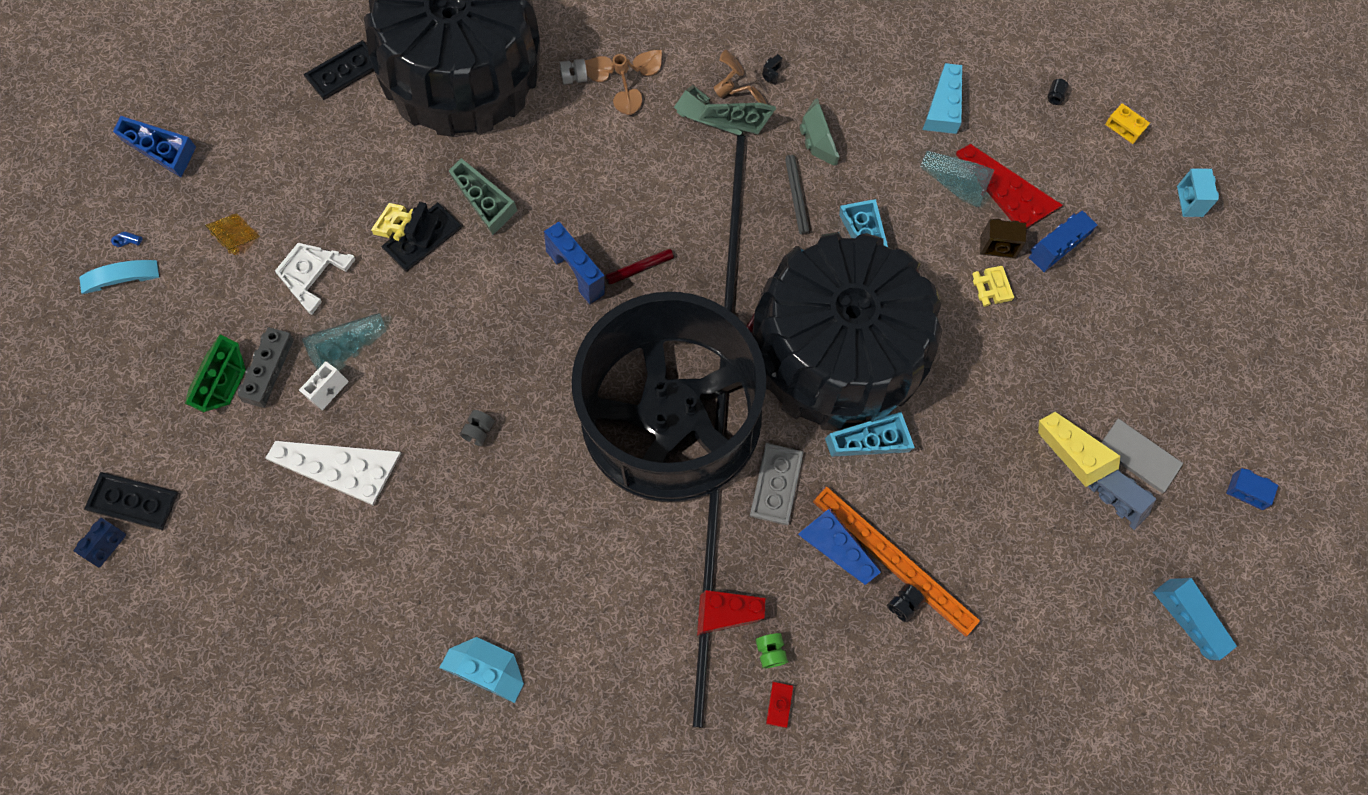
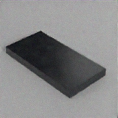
[303,40,374,100]
[381,202,462,272]
[84,472,178,531]

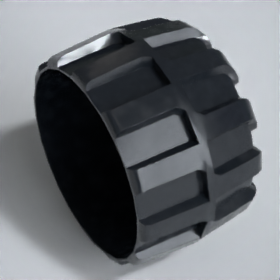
[364,0,540,137]
[752,232,942,431]

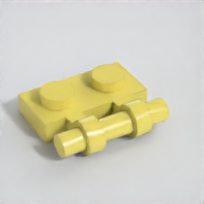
[371,203,413,241]
[972,266,1014,307]

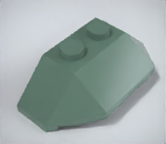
[800,98,840,166]

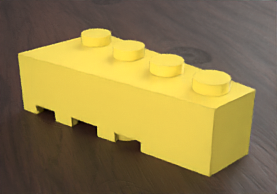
[1038,412,1120,487]

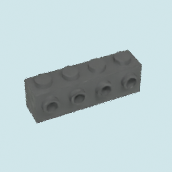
[238,327,294,408]

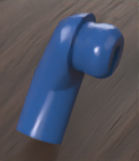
[111,232,142,247]

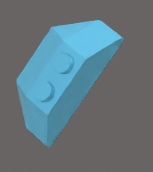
[439,637,524,703]

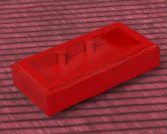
[766,682,793,728]

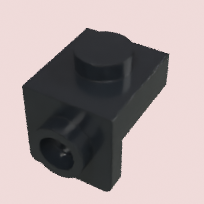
[762,54,783,85]

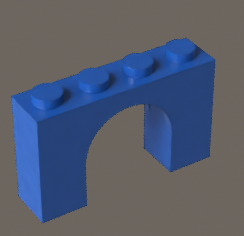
[544,222,605,304]

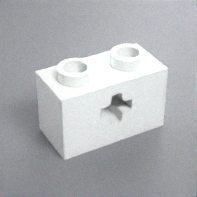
[299,361,349,410]

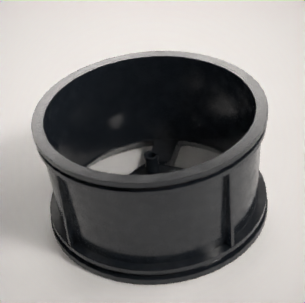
[571,291,766,503]

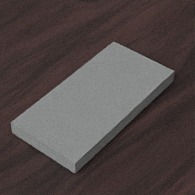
[1101,419,1183,494]
[749,443,803,526]

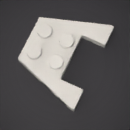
[275,243,356,315]

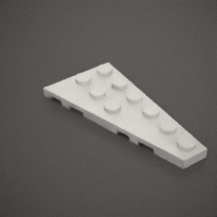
[266,441,401,505]

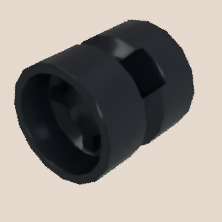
[887,584,926,623]

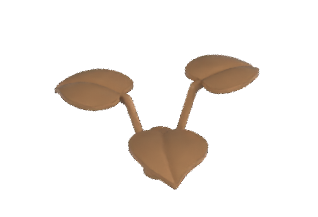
[714,49,766,104]
[585,50,662,115]

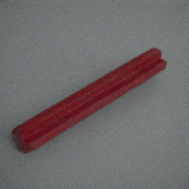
[606,249,674,284]

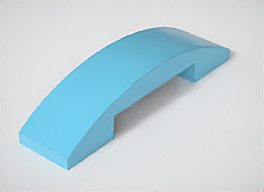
[79,260,160,294]

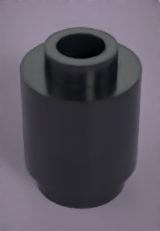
[1048,79,1069,105]

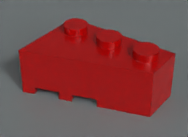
[697,590,766,636]

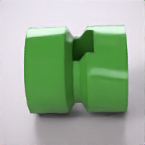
[756,633,788,669]

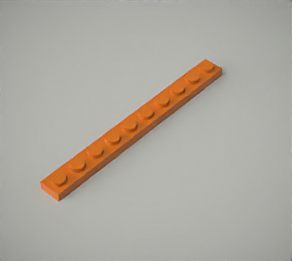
[813,487,980,637]

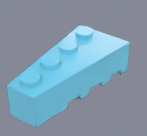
[922,63,962,134]
[839,199,888,247]

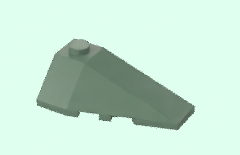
[674,85,744,135]

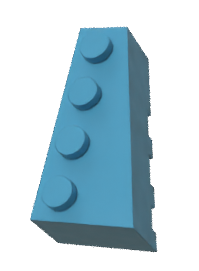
[1153,578,1237,660]

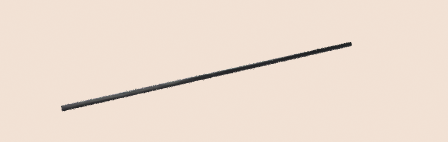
[692,135,746,728]

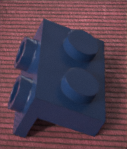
[73,517,126,568]

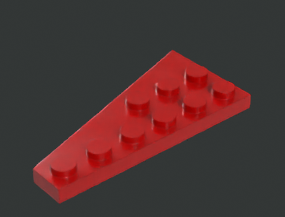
[956,144,1063,229]

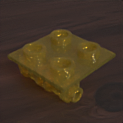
[205,213,260,255]

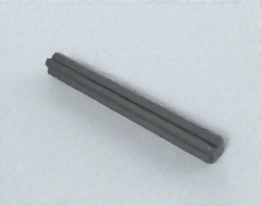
[785,155,809,235]

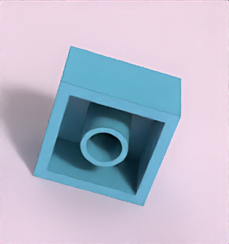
[1177,169,1219,217]

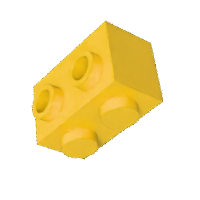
[1105,103,1150,144]

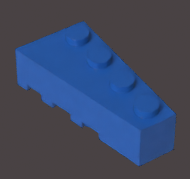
[113,116,196,177]
[1029,210,1097,272]
[798,508,882,585]

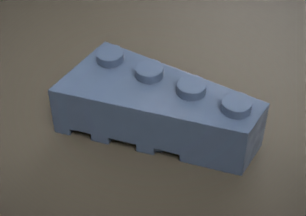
[1088,469,1156,530]

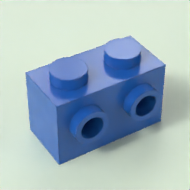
[1226,468,1278,510]

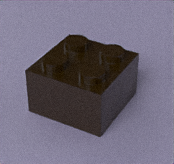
[980,218,1026,259]

